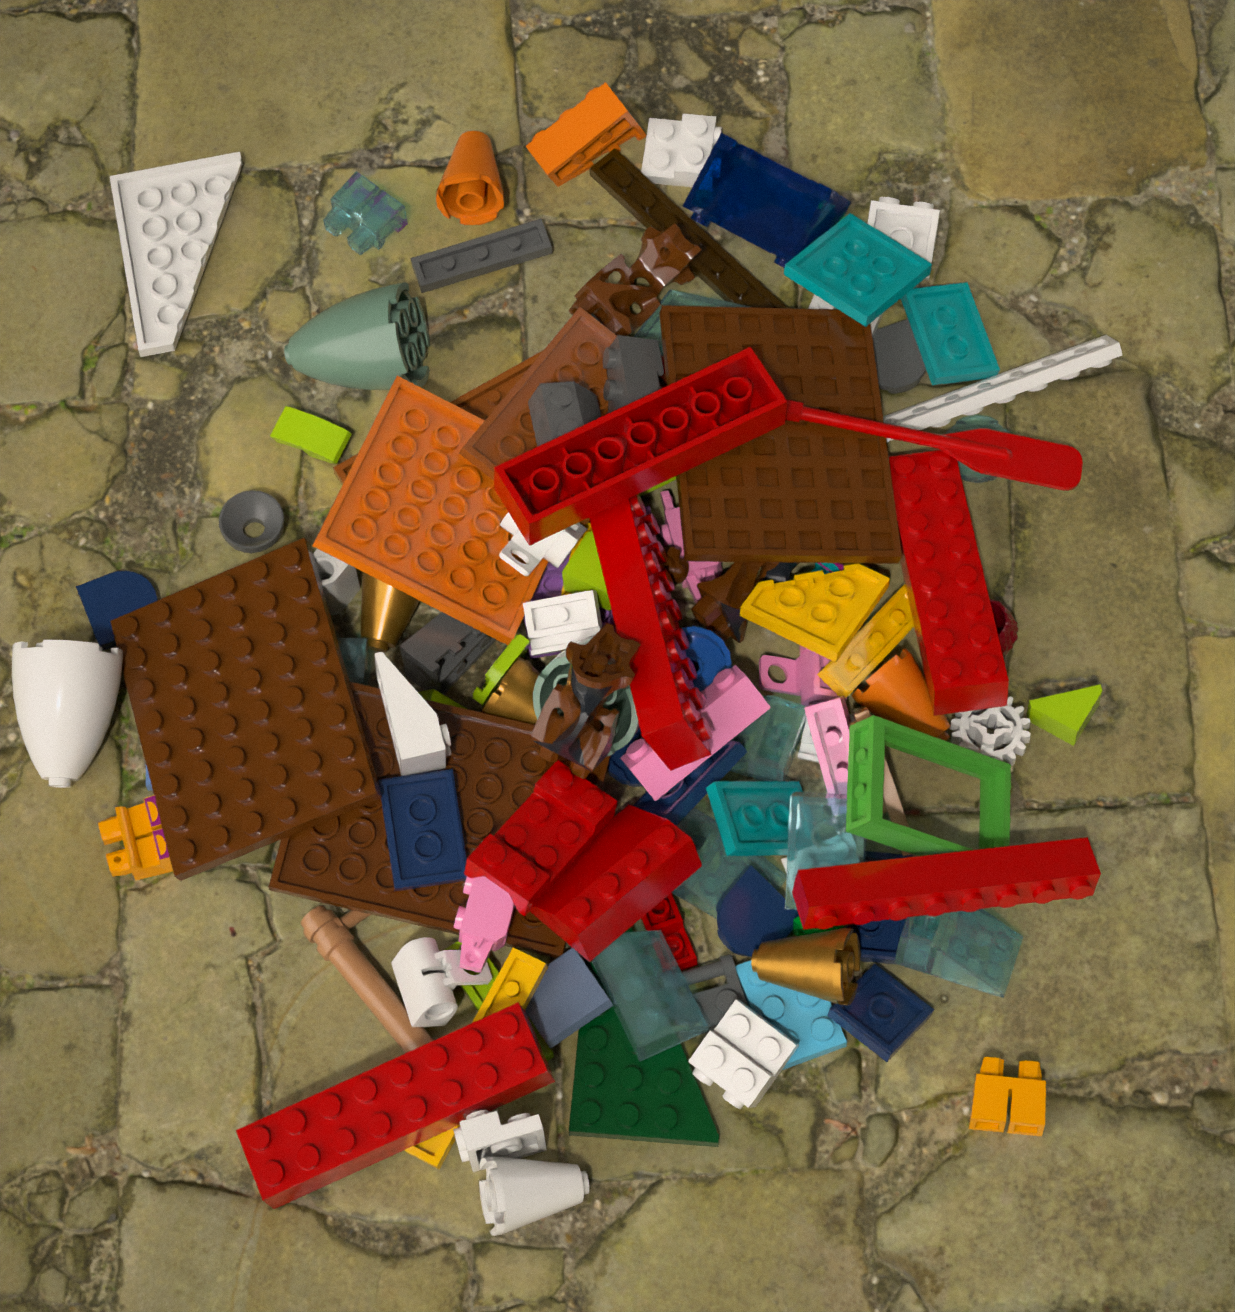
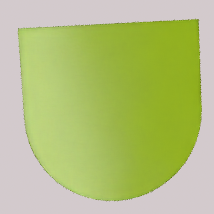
[472,634,530,706]

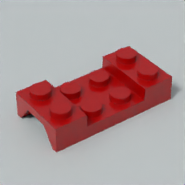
[464,760,618,916]

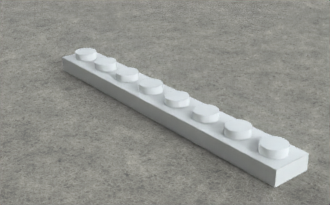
[883,335,1122,442]

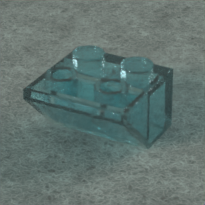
[729,695,806,781]

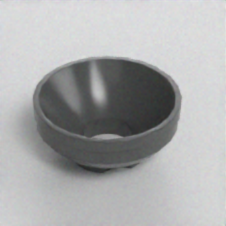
[219,490,284,553]

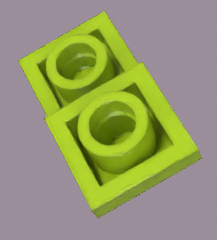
[270,406,352,464]

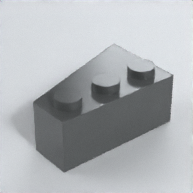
[603,335,664,414]
[400,612,496,695]

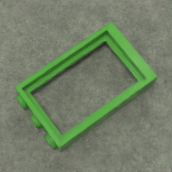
[846,715,1011,856]

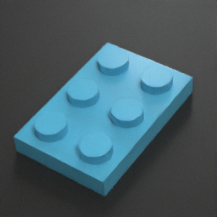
[735,960,847,1070]

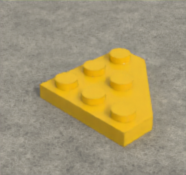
[740,563,890,662]

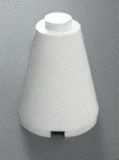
[479,1157,589,1236]

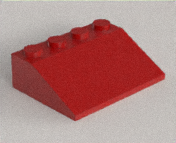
[530,805,702,962]

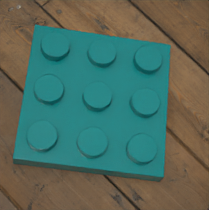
[784,213,932,327]

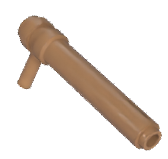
[301,905,434,1053]

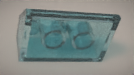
[592,930,709,1062]

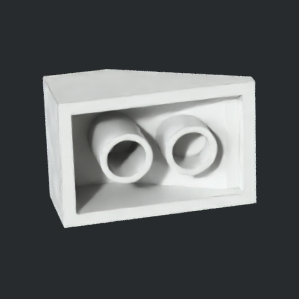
[375,652,451,776]

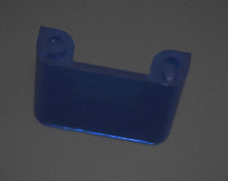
[683,133,852,268]

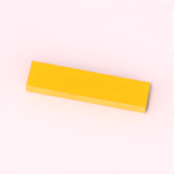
[817,584,914,698]

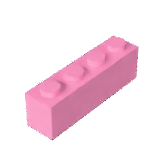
[621,665,771,801]

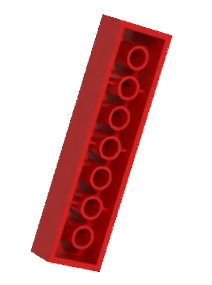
[494,347,787,546]
[889,450,1009,716]
[589,494,712,771]
[236,1002,555,1209]

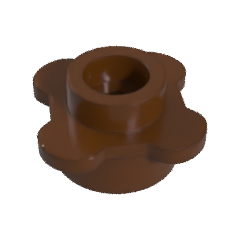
[663,547,689,584]

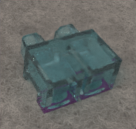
[323,171,408,255]

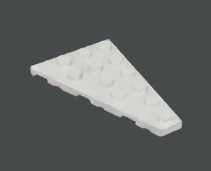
[110,152,243,357]

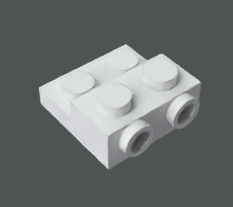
[641,114,722,189]
[867,197,940,280]
[688,999,799,1109]
[453,1110,547,1172]

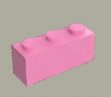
[804,696,851,816]

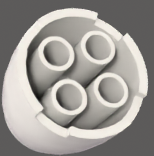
[12,640,123,788]

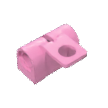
[759,645,847,710]

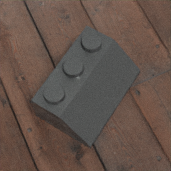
[528,381,601,447]

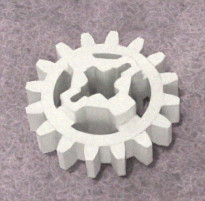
[950,696,1031,766]

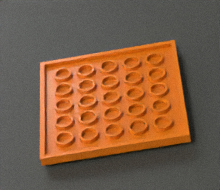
[312,375,548,645]

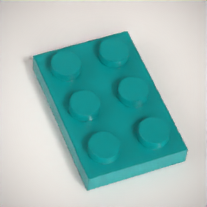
[901,282,1000,385]
[706,781,820,856]

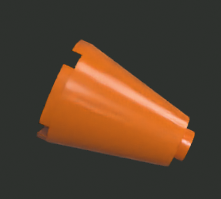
[436,131,505,225]
[852,648,951,741]

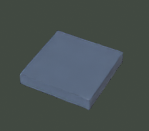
[525,948,613,1049]

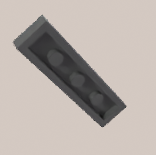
[410,219,552,293]

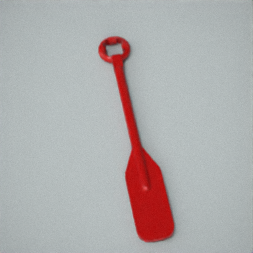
[781,392,1083,491]

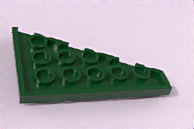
[569,926,719,1147]

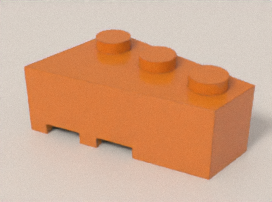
[526,82,647,187]

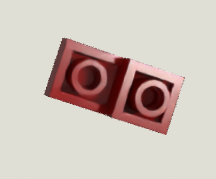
[640,893,698,975]

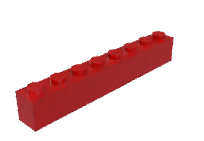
[792,837,1101,930]

